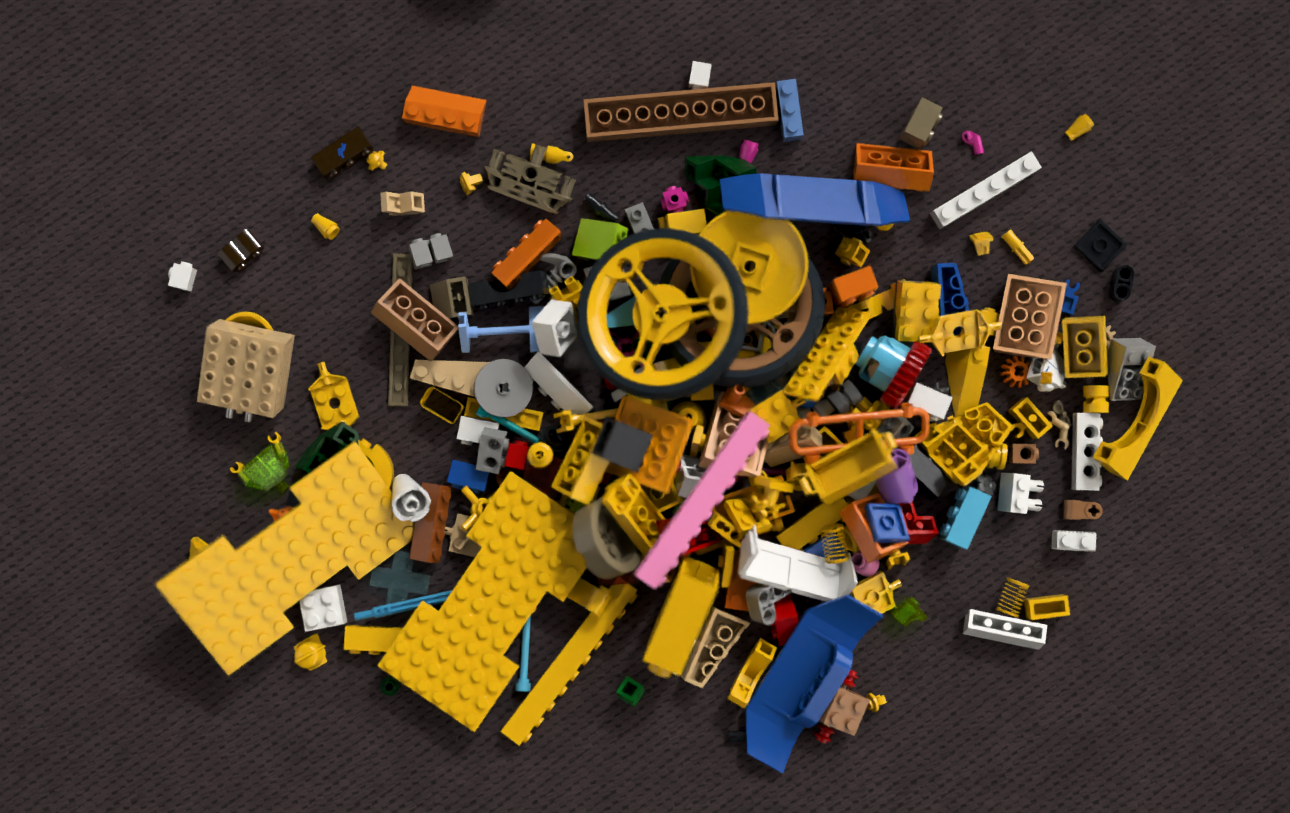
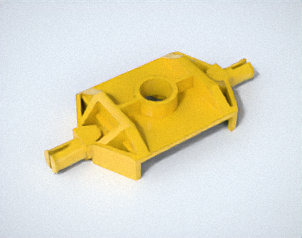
[918,309,1002,356]
[308,362,360,430]

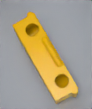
[707,512,746,548]

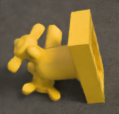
[749,475,795,519]

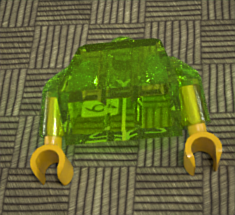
[230,432,289,493]

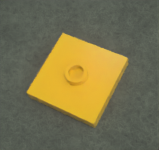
[718,537,734,588]

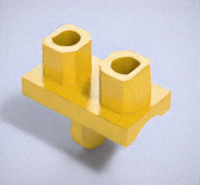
[849,397,880,432]

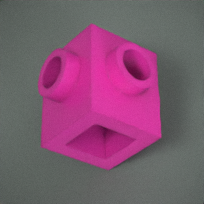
[660,186,689,214]

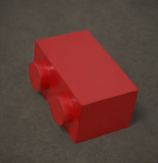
[505,440,530,470]

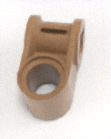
[1063,500,1103,520]

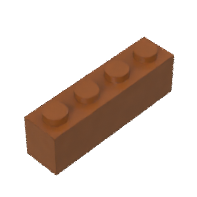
[409,482,452,563]

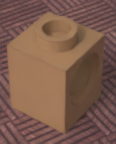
[1009,444,1039,464]

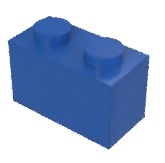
[447,460,491,494]

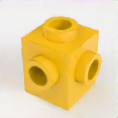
[835,237,870,267]

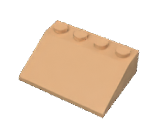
[993,274,1067,360]
[698,391,768,477]

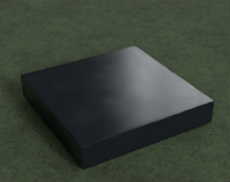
[1073,219,1128,272]

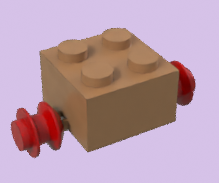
[814,670,870,744]

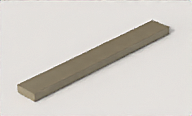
[388,254,413,407]

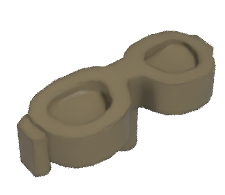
[1052,400,1072,427]

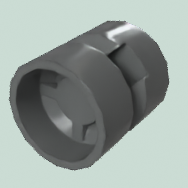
[826,380,863,415]

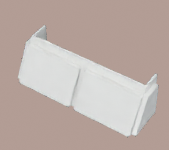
[738,525,858,602]

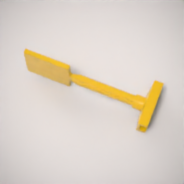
[554,393,668,434]

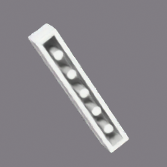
[930,151,1042,229]

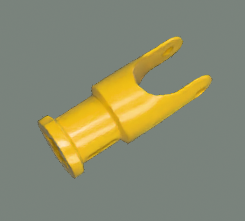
[530,143,574,164]

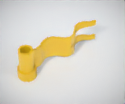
[847,279,905,319]

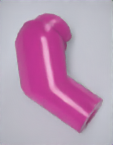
[961,131,984,155]

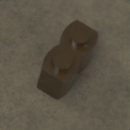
[217,229,264,272]

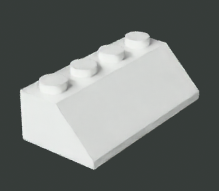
[524,351,594,415]

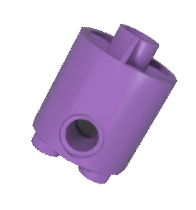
[876,449,918,504]

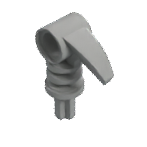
[530,253,576,304]

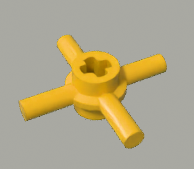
[460,485,498,532]

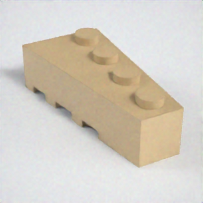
[410,360,490,397]
[681,606,750,688]

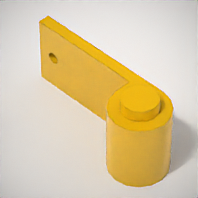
[567,578,612,617]

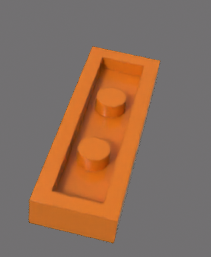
[718,385,758,418]

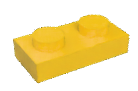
[689,425,706,457]

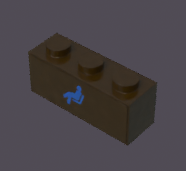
[311,126,374,179]

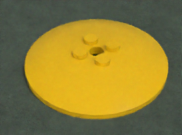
[690,211,808,324]

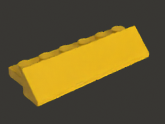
[602,472,691,583]

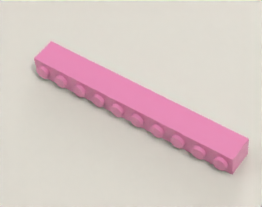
[634,411,770,589]

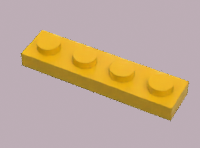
[464,397,544,431]

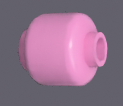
[852,550,879,577]

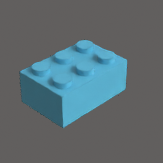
[939,486,992,550]

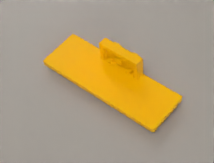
[783,307,871,401]

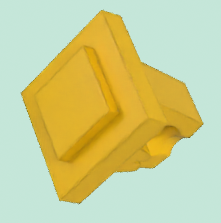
[459,172,483,195]
[969,232,993,255]

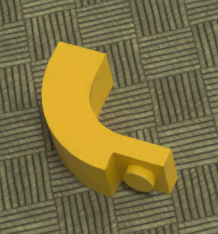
[358,438,394,490]
[727,638,777,708]

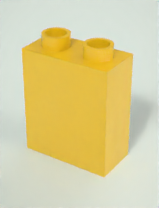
[643,555,720,678]

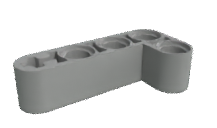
[745,583,792,625]

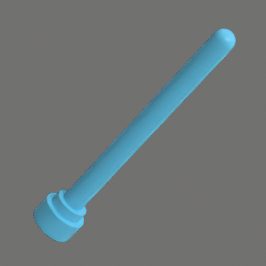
[515,615,531,691]

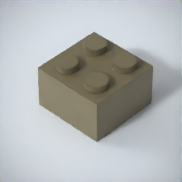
[899,97,943,149]

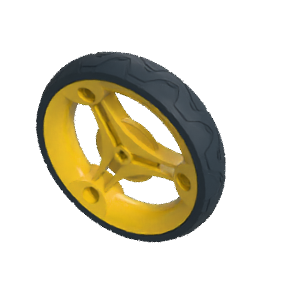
[577,228,749,400]

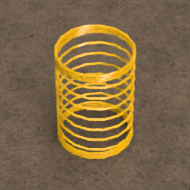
[820,524,849,564]
[996,578,1029,618]

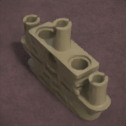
[484,144,576,214]

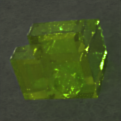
[889,596,928,627]

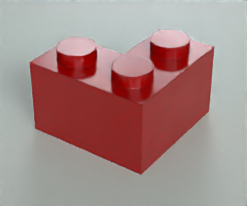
[892,502,939,544]
[770,594,799,646]

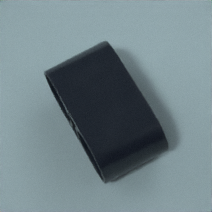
[1109,265,1135,302]

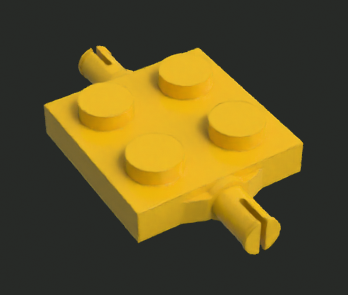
[748,389,806,444]
[850,571,902,614]

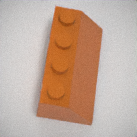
[402,86,487,137]
[853,143,934,191]
[492,219,563,290]

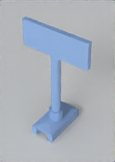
[458,306,545,353]

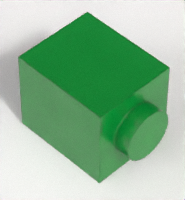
[616,676,645,708]

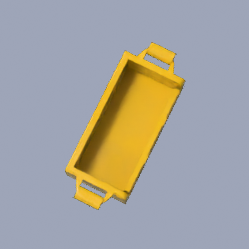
[799,428,898,505]

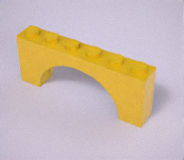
[1092,356,1183,481]

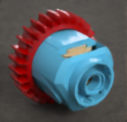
[855,336,932,409]

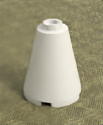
[392,474,431,522]

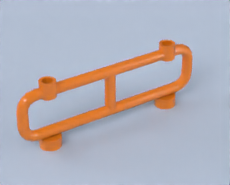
[789,403,930,465]

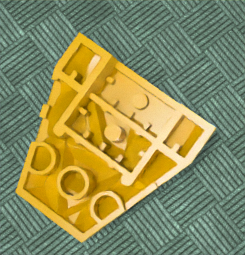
[915,402,1013,486]

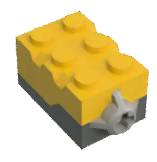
[891,280,941,348]

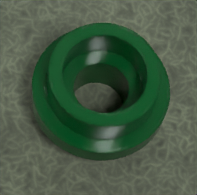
[380,676,400,696]

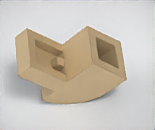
[381,191,425,216]

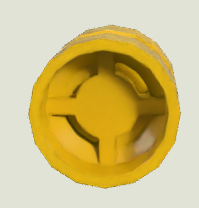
[1083,385,1109,413]

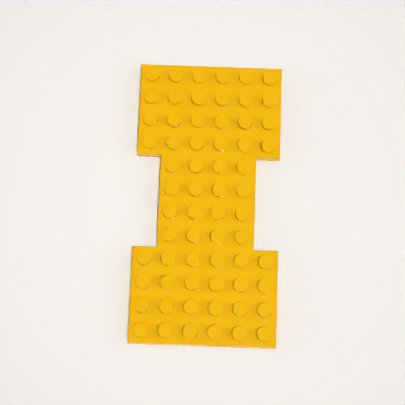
[156,441,415,676]
[378,471,587,732]

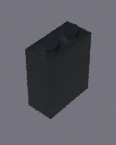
[591,416,653,472]

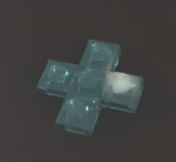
[370,550,431,605]

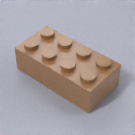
[371,278,459,362]

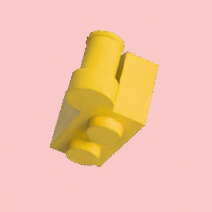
[657,209,707,235]

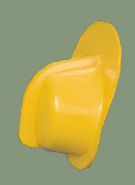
[786,461,815,491]
[294,633,327,671]

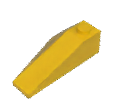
[945,346,990,418]

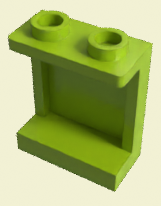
[572,218,628,261]

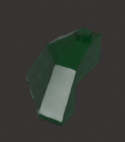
[685,155,757,224]
[295,421,359,475]

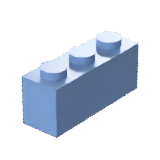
[775,79,804,142]

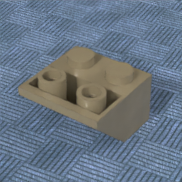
[430,276,474,320]

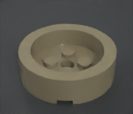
[573,497,641,579]

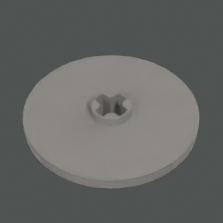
[474,359,533,417]

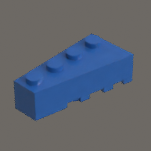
[931,263,970,335]

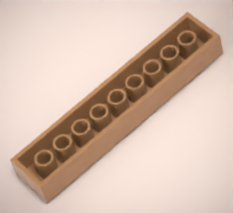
[584,82,778,142]

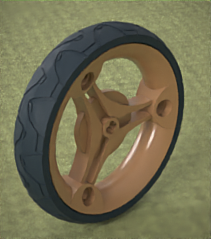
[658,234,825,388]

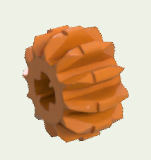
[1000,355,1031,388]

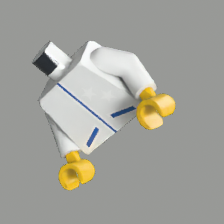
[1027,332,1069,392]

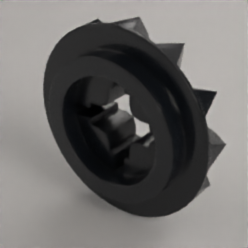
[539,426,569,454]

